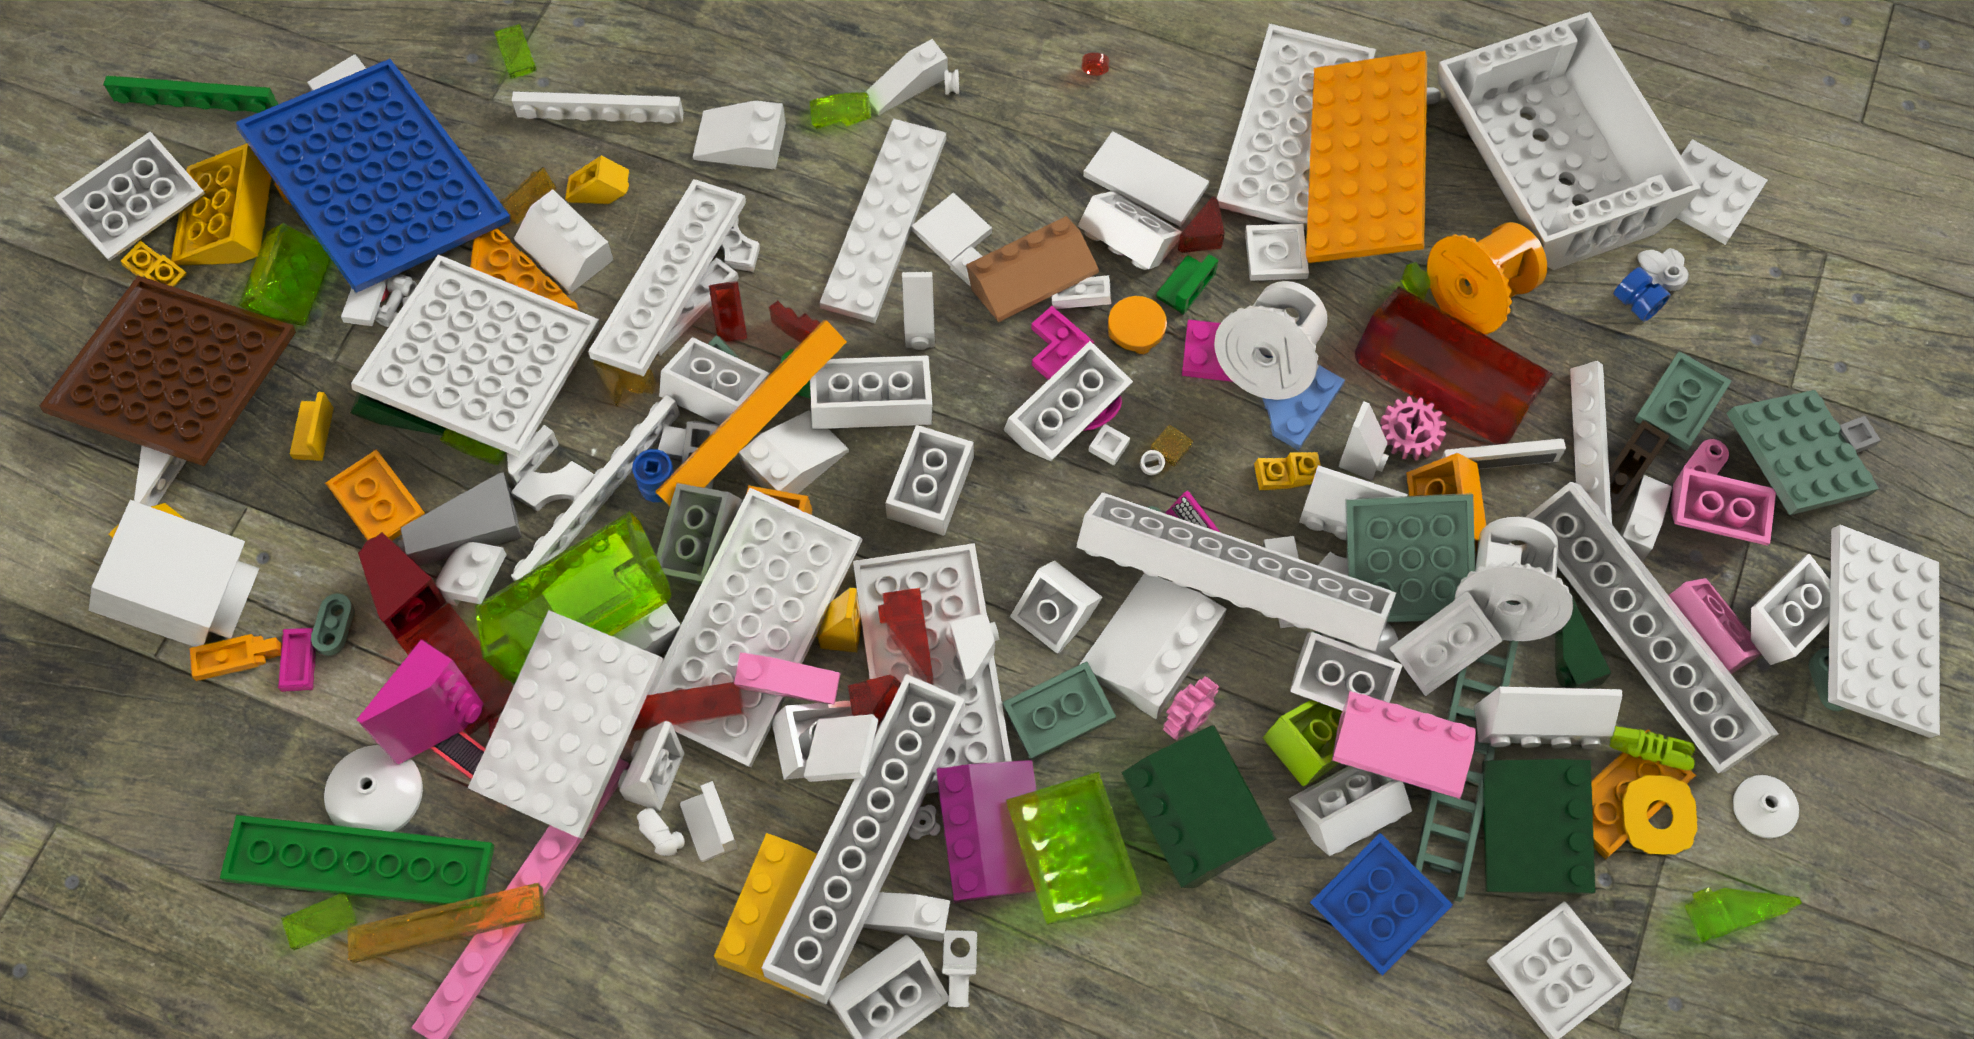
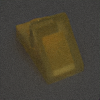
[593,360,656,407]

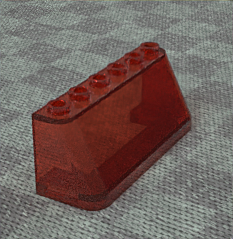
[1355,286,1553,444]

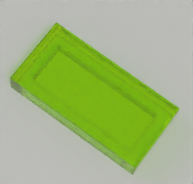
[494,24,537,79]
[281,893,358,951]

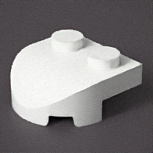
[436,542,506,606]

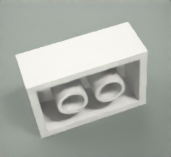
[885,425,974,536]

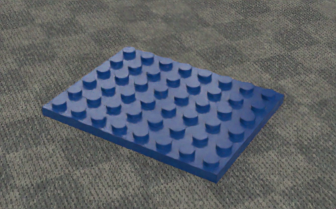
[236,59,510,293]

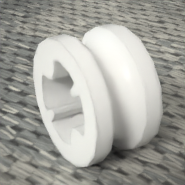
[944,69,959,95]

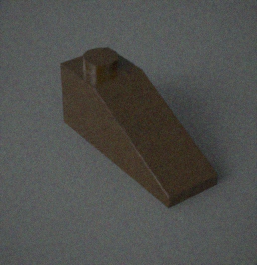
[1609,420,1670,513]

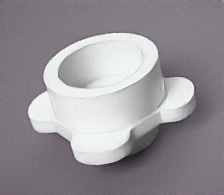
[909,805,940,840]

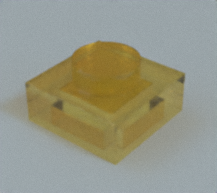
[1151,424,1193,467]

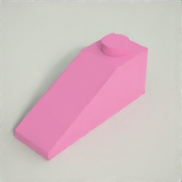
[734,652,841,705]

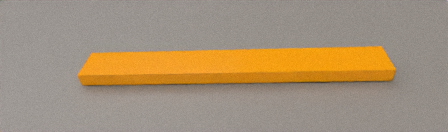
[655,320,847,507]

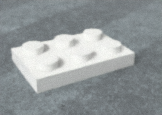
[1389,592,1503,696]

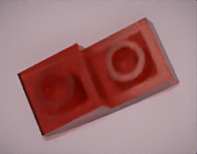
[769,300,820,343]

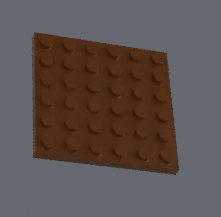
[39,276,296,466]

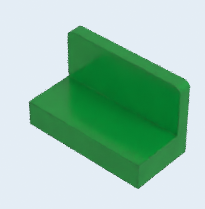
[1156,254,1218,315]

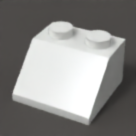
[1010,560,1102,654]

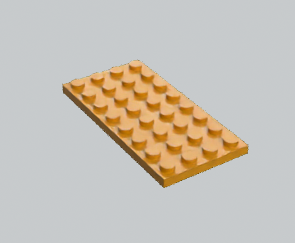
[1306,51,1427,263]

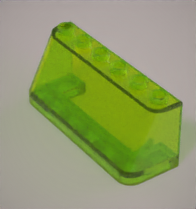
[475,511,671,685]

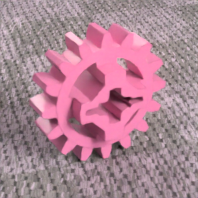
[1380,396,1446,461]
[1163,676,1219,740]

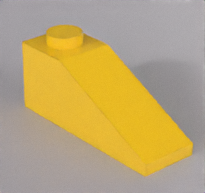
[815,588,862,652]

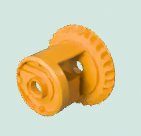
[1427,222,1547,335]

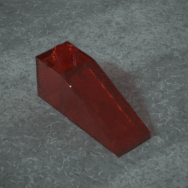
[878,588,934,686]

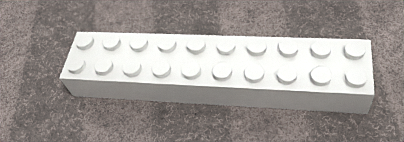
[1526,482,1779,773]
[1076,492,1397,651]
[762,674,965,1004]

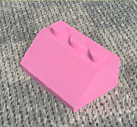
[1670,468,1776,546]
[1668,578,1762,674]

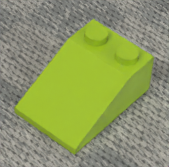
[1262,700,1342,787]

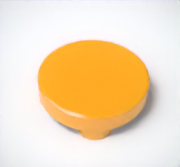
[1108,296,1167,354]

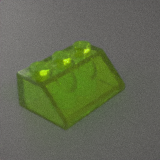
[238,223,331,326]

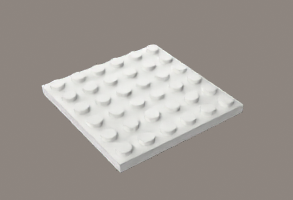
[351,255,599,458]

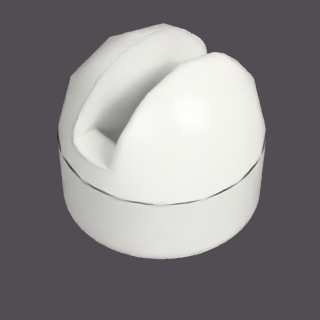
[1140,450,1165,475]

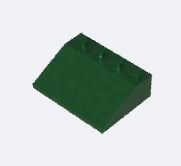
[1121,725,1277,888]
[1483,759,1595,896]

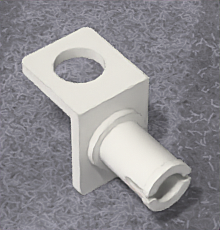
[942,930,977,1007]

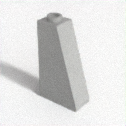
[398,472,522,566]

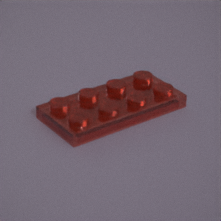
[396,603,514,735]

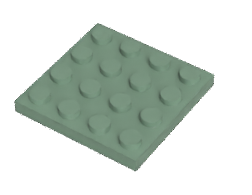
[1726,390,1879,515]
[1345,493,1475,622]

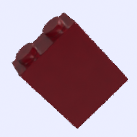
[358,532,446,644]

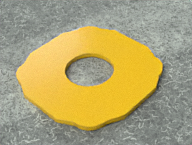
[1622,775,1698,855]

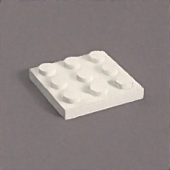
[1676,139,1768,245]
[1487,901,1632,1039]

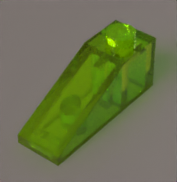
[1684,887,1802,943]

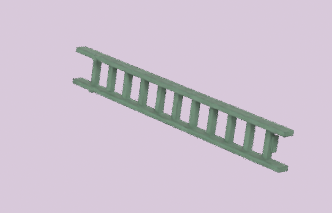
[1414,601,1520,902]

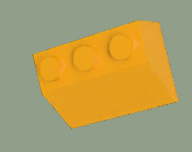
[1406,453,1486,551]

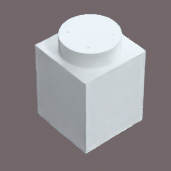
[89,500,260,647]

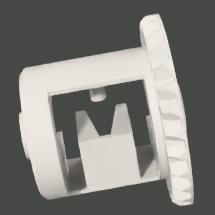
[1214,281,1327,400]
[1455,517,1573,641]

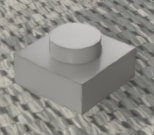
[1840,416,1881,453]

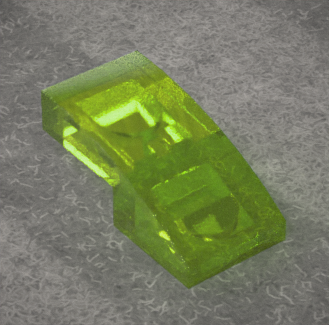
[810,92,871,129]
[440,428,506,466]

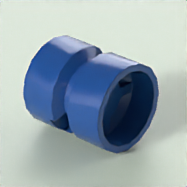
[1613,267,1671,322]
[632,449,674,502]

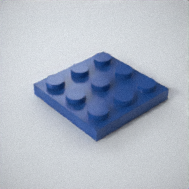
[1310,833,1453,976]

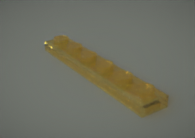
[348,883,545,963]

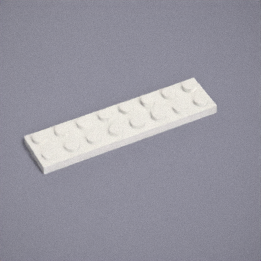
[820,119,946,323]
[588,179,746,376]

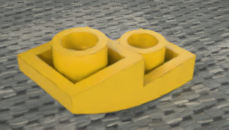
[120,241,187,287]
[1254,452,1321,490]

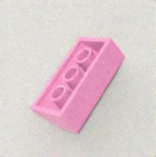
[1332,691,1476,799]

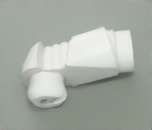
[637,807,685,856]

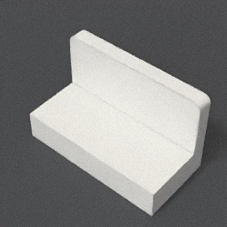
[680,781,738,862]

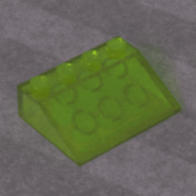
[1006,772,1142,925]

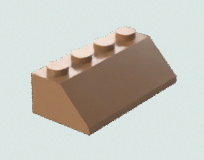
[966,216,1099,322]

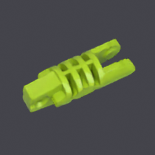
[1609,726,1695,771]

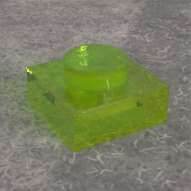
[1401,262,1430,303]

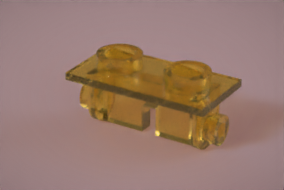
[500,167,556,225]

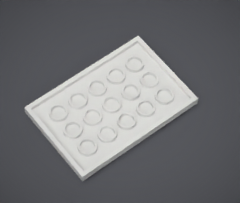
[1828,525,1940,738]
[468,610,664,839]

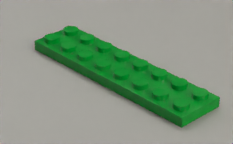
[220,815,495,910]

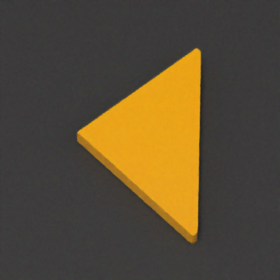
[470,228,578,311]

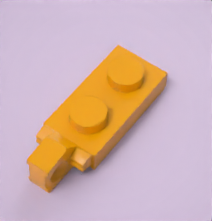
[189,634,282,681]

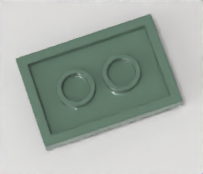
[1634,351,1731,451]
[1002,661,1116,760]

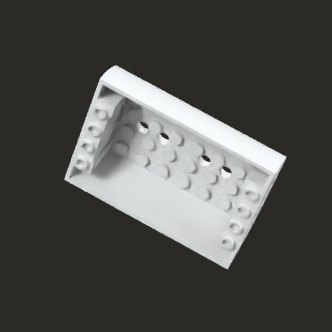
[1437,12,1701,270]

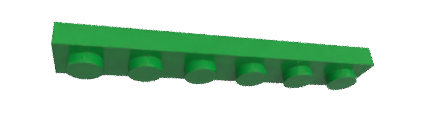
[103,75,279,113]

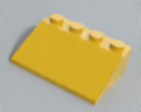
[171,143,272,265]
[714,833,817,999]

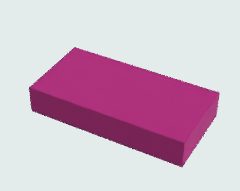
[278,628,316,692]

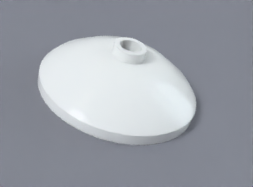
[324,745,423,832]

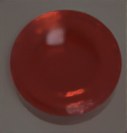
[1081,52,1109,76]

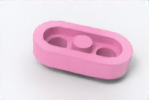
[1680,439,1729,475]

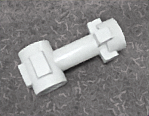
[375,274,417,327]

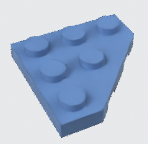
[1262,355,1345,451]

